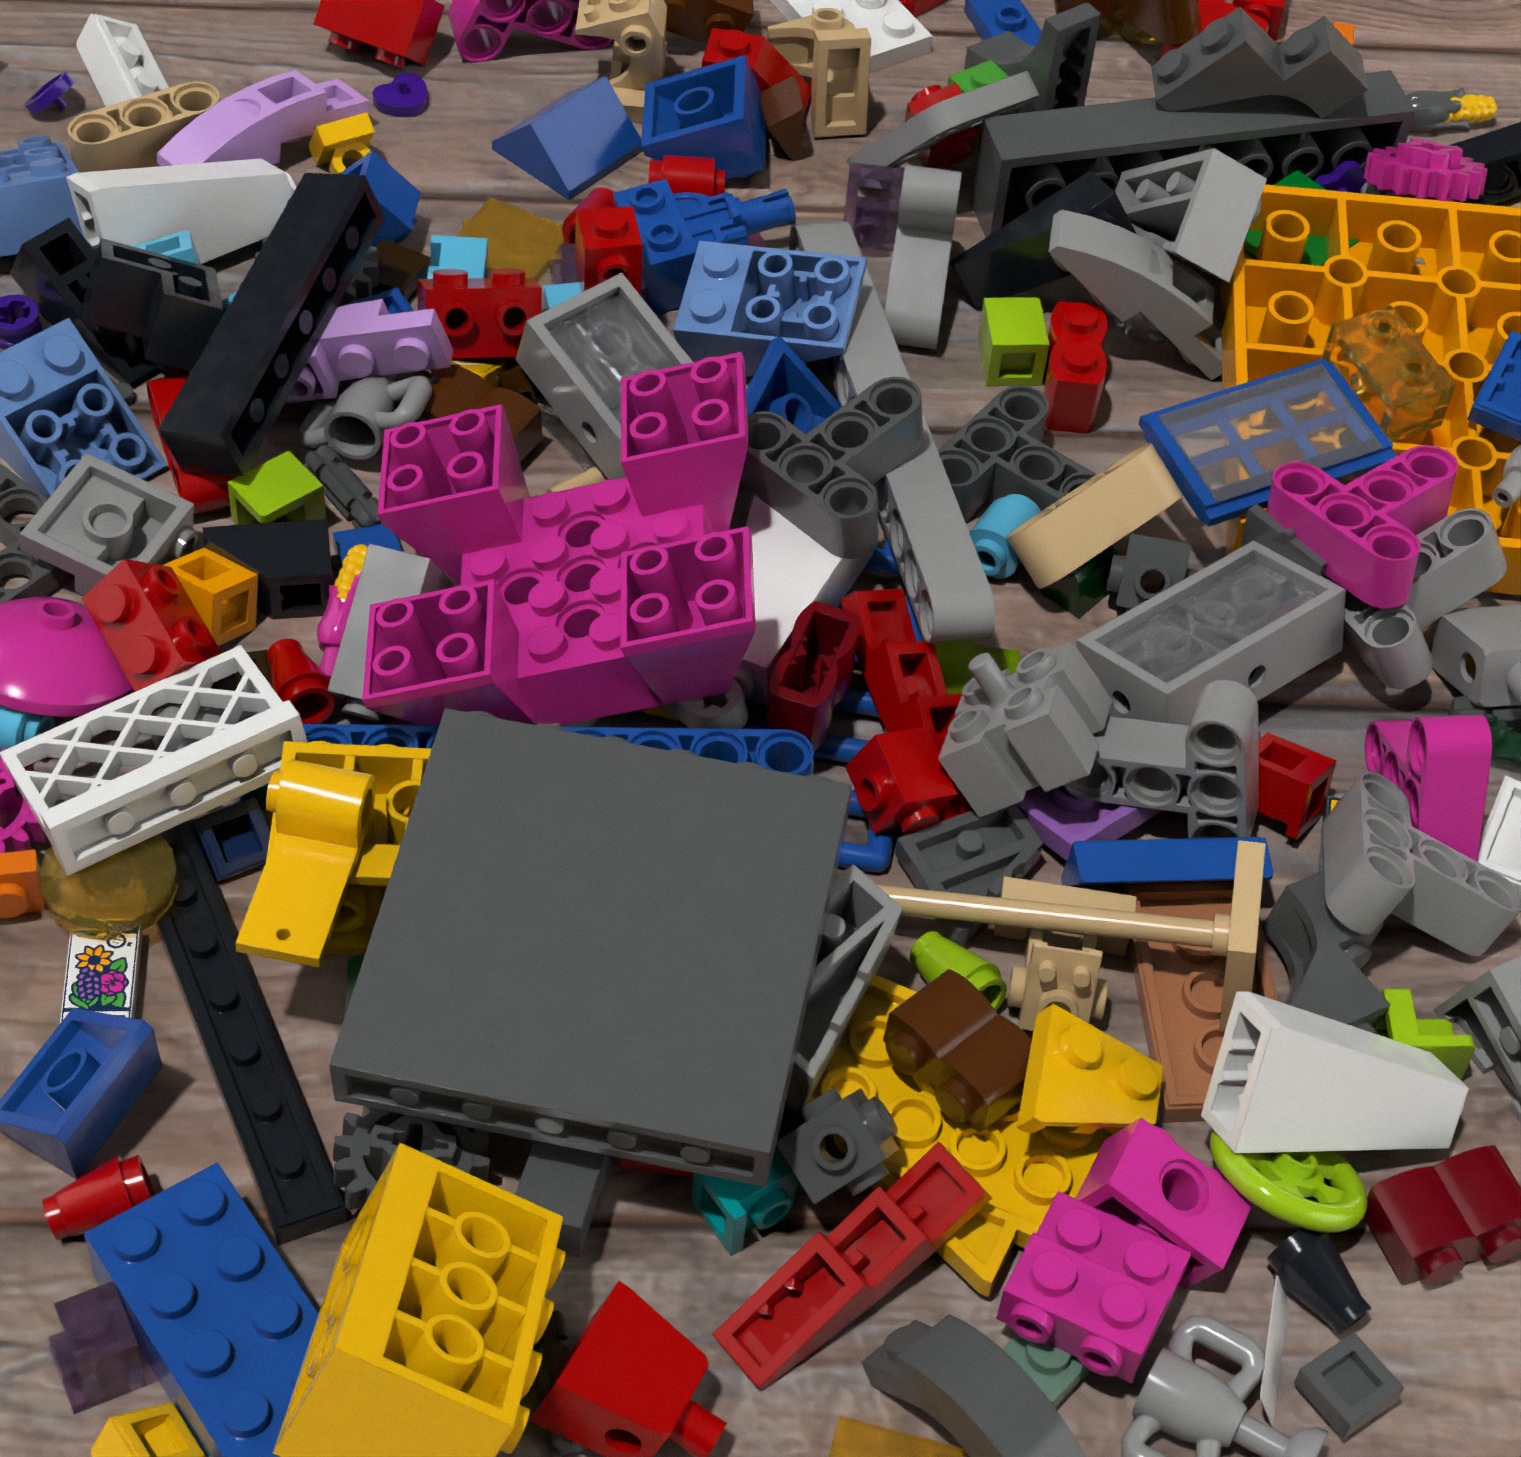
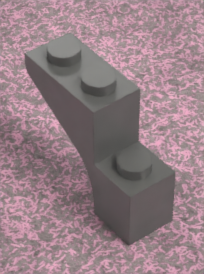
[1151,7,1368,119]
[1262,871,1391,1034]

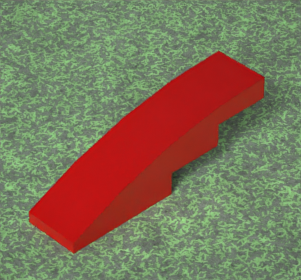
[840,588,973,822]
[712,1141,992,1391]

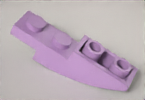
[157,69,370,166]
[284,299,454,404]

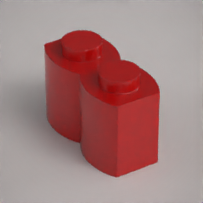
[1043,301,1107,434]

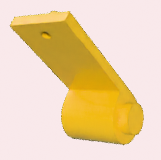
[235,759,376,968]

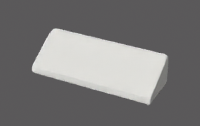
[76,14,169,107]

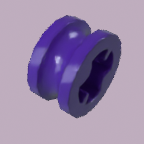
[0,295,43,350]

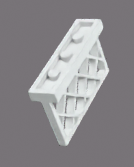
[0,645,307,876]

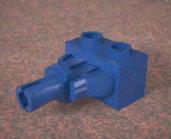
[613,179,796,314]

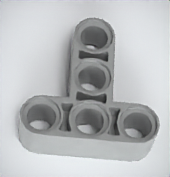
[884,164,962,350]
[1326,508,1507,689]
[1063,680,1259,838]
[1323,771,1521,956]

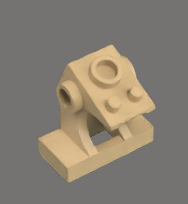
[575,0,667,124]
[767,8,871,137]
[993,876,1137,1031]

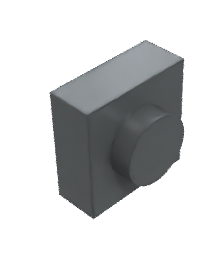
[1294,1332,1404,1439]

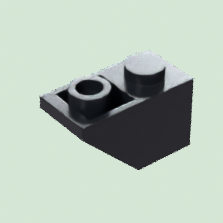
[202,519,333,620]

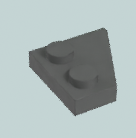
[895,804,1043,946]

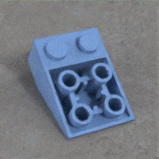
[0,136,83,257]
[673,241,867,377]
[0,318,168,499]

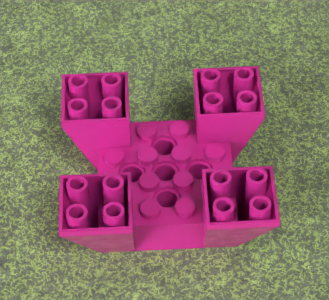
[362,352,756,726]

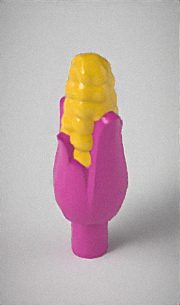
[317,544,368,679]

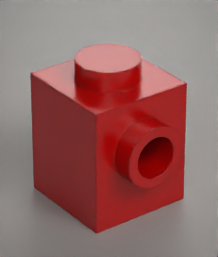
[575,206,643,296]
[845,727,957,835]

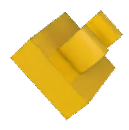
[308,112,375,174]

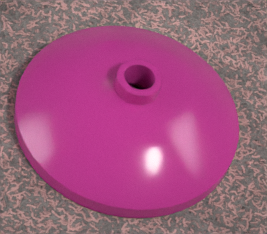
[0,597,135,717]

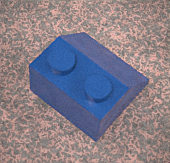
[641,55,766,180]

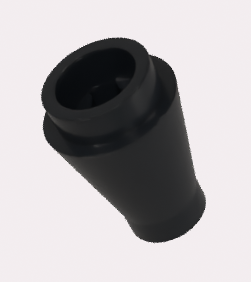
[1267,1228,1372,1336]

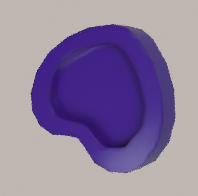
[25,71,75,115]
[372,73,428,117]
[1314,160,1366,193]

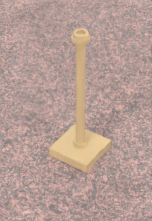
[838,840,1266,1031]

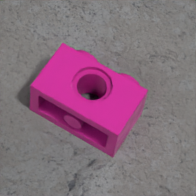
[1075,1117,1253,1290]

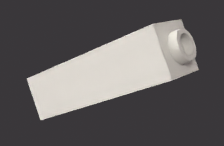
[66,158,296,264]
[734,495,873,707]
[1201,991,1469,1153]

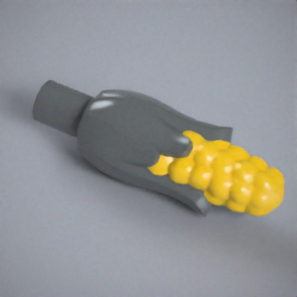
[1406,88,1498,133]

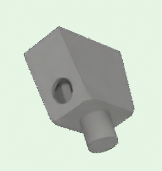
[1431,605,1521,707]

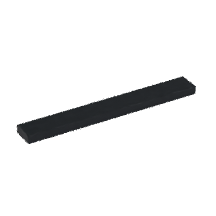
[126,820,347,1246]

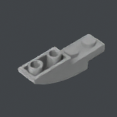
[1049,210,1222,381]

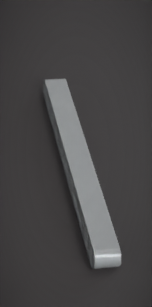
[789,221,995,643]

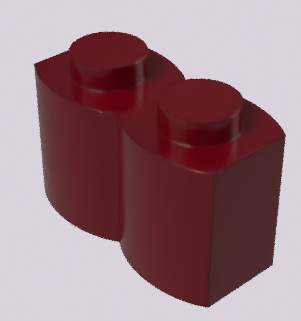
[765,601,859,751]
[1364,1145,1521,1285]

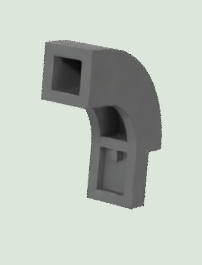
[861,1314,1086,1457]

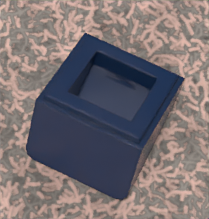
[191,797,270,882]

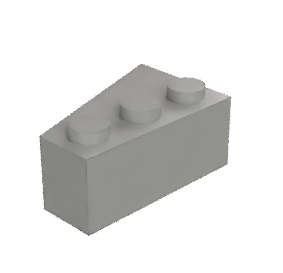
[1115,148,1267,283]

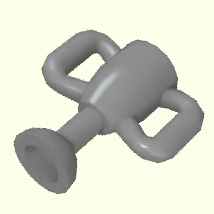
[298,371,432,460]
[1121,1315,1329,1457]

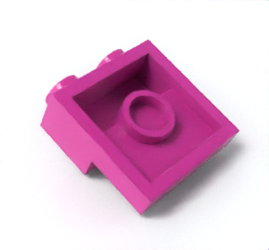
[996,1191,1192,1383]

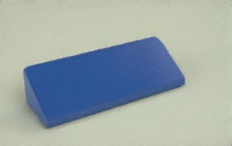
[1061,837,1274,887]

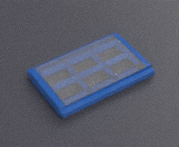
[1139,358,1397,527]

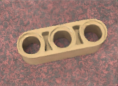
[67,81,221,173]
[1006,443,1183,589]

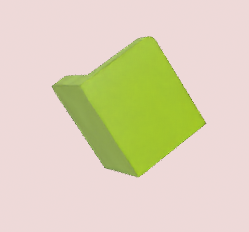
[978,297,1050,386]
[228,450,326,525]
[1374,989,1475,1080]

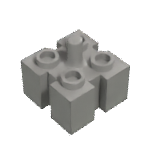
[938,641,1113,818]

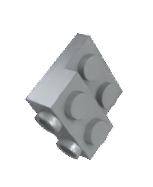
[20,453,198,595]

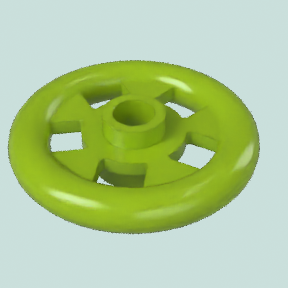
[1210,1130,1368,1233]

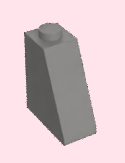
[327,544,454,721]

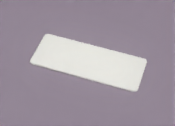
[1260,1275,1289,1426]

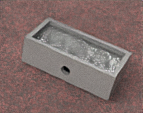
[516,273,744,491]
[1076,541,1346,726]

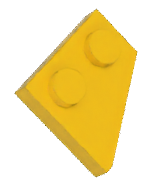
[1017,1004,1164,1134]

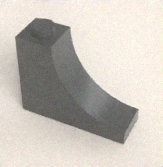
[964,2,1101,113]

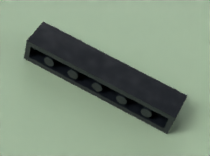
[158,173,385,477]

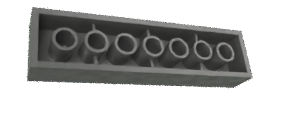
[970,70,1415,237]

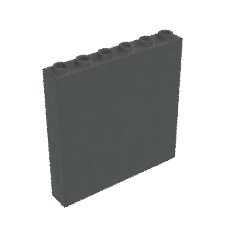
[329,708,852,1187]

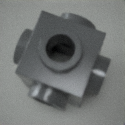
[1106,532,1198,612]
[776,1087,899,1204]

